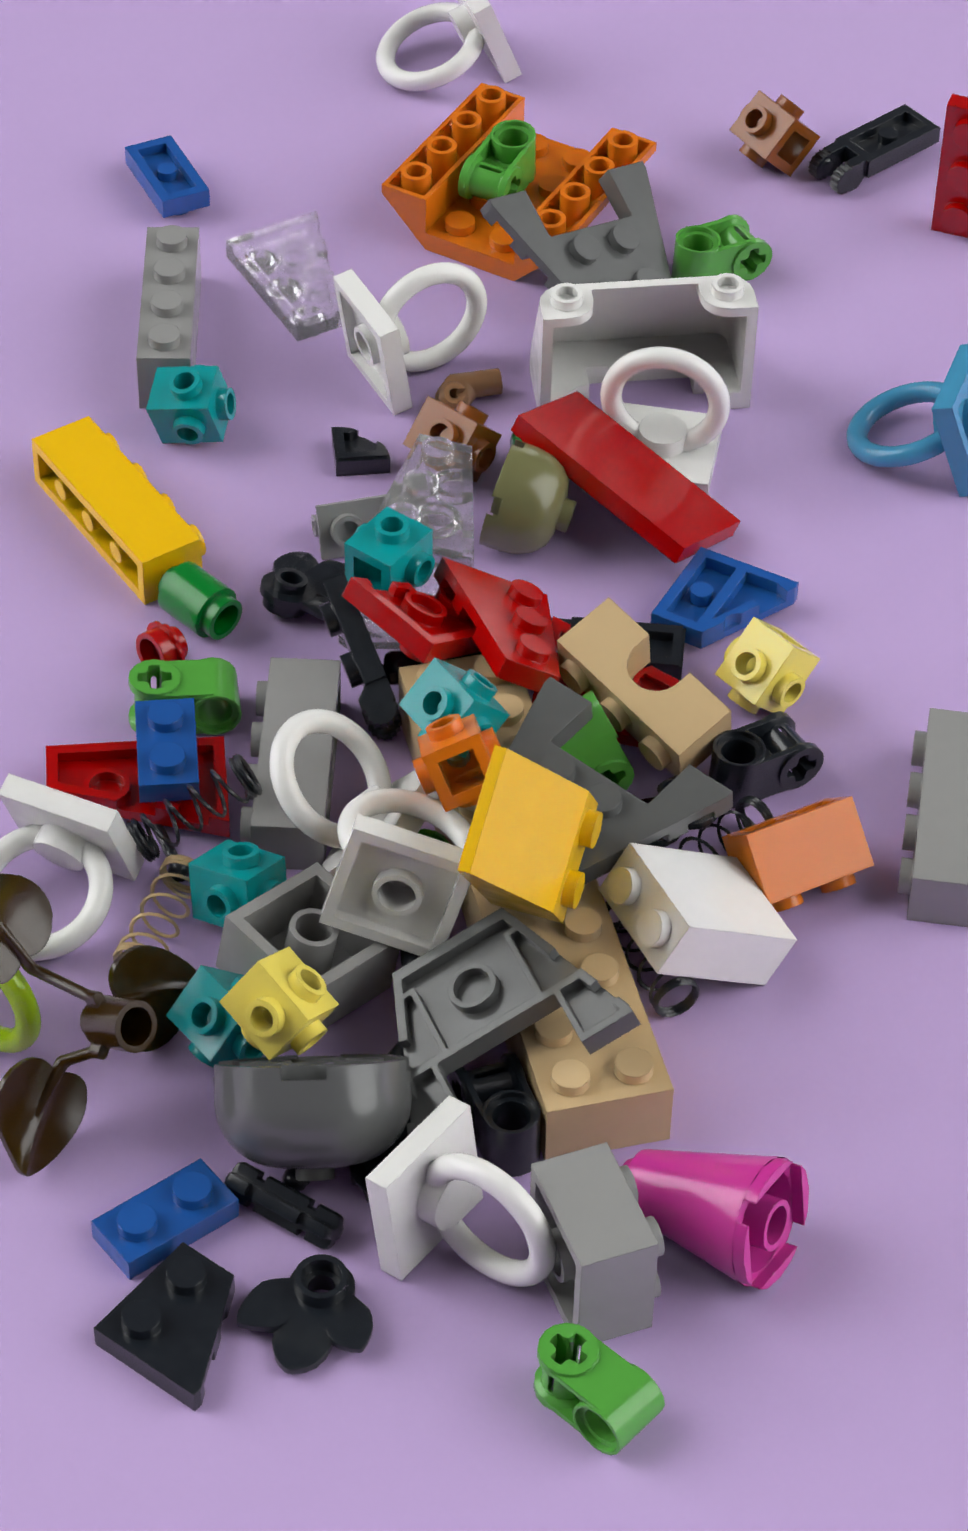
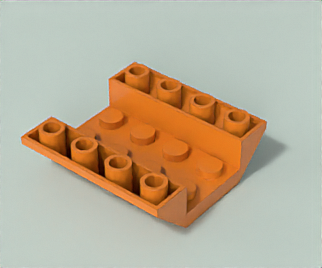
[382,83,657,281]

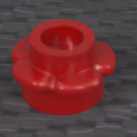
[136,621,188,662]

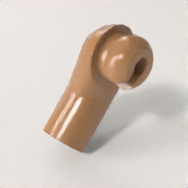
[435,368,503,409]

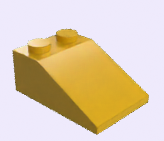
[457,745,603,923]

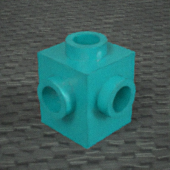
[146,365,236,444]
[344,507,435,591]
[399,658,510,758]
[188,839,287,927]
[166,965,263,1068]

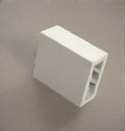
[598,843,797,986]

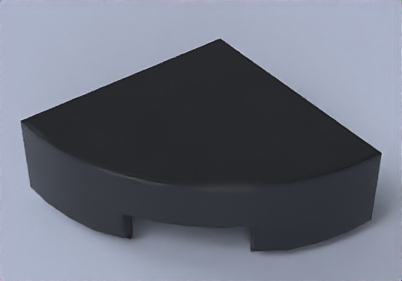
[331,427,390,476]

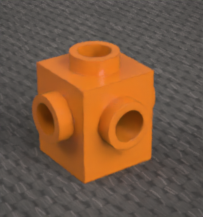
[412,714,501,812]

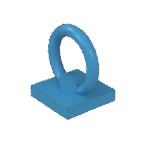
[846,344,968,497]

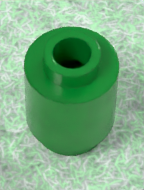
[158,561,242,640]

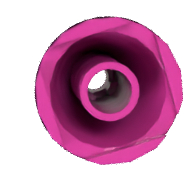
[623,1149,809,1289]

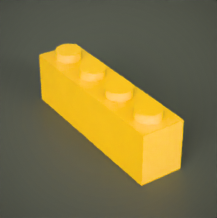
[31,416,206,605]

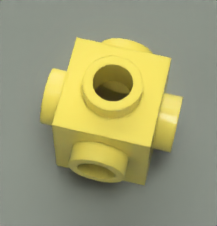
[715,617,820,715]
[219,947,339,1061]

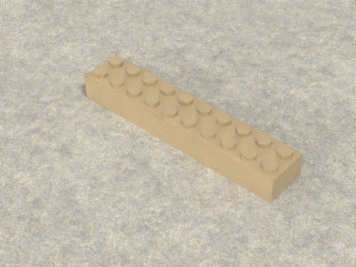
[399,654,674,1160]

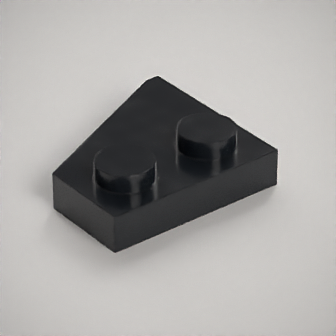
[94,1242,235,1411]

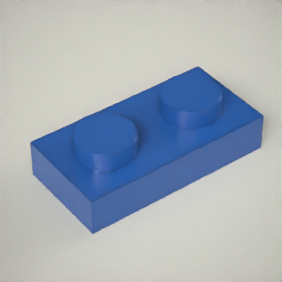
[125,135,210,218]
[135,698,200,803]
[91,1158,239,1280]

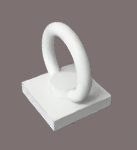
[376,0,522,91]
[333,262,487,416]
[600,346,730,494]
[269,709,439,876]
[0,773,145,961]
[319,788,471,956]
[365,1095,556,1287]

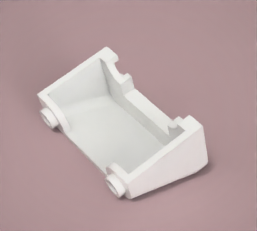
[529,273,759,409]

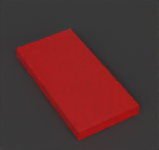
[511,391,741,563]

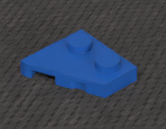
[650,547,799,649]

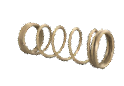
[113,854,194,961]

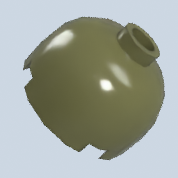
[479,439,577,554]

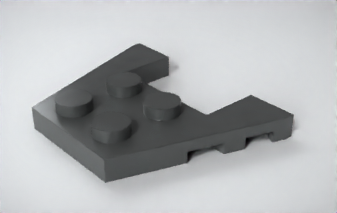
[480,161,671,289]
[472,677,733,885]
[392,907,641,1135]

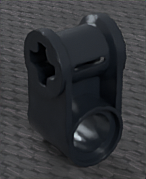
[708,711,824,809]
[449,1052,541,1177]

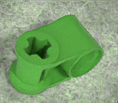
[458,120,536,200]
[671,214,772,281]
[128,657,242,735]
[561,690,635,790]
[533,1323,665,1456]

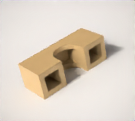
[557,597,731,776]

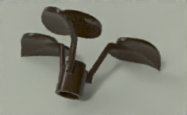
[0,873,197,1177]

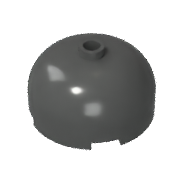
[213,1054,412,1181]

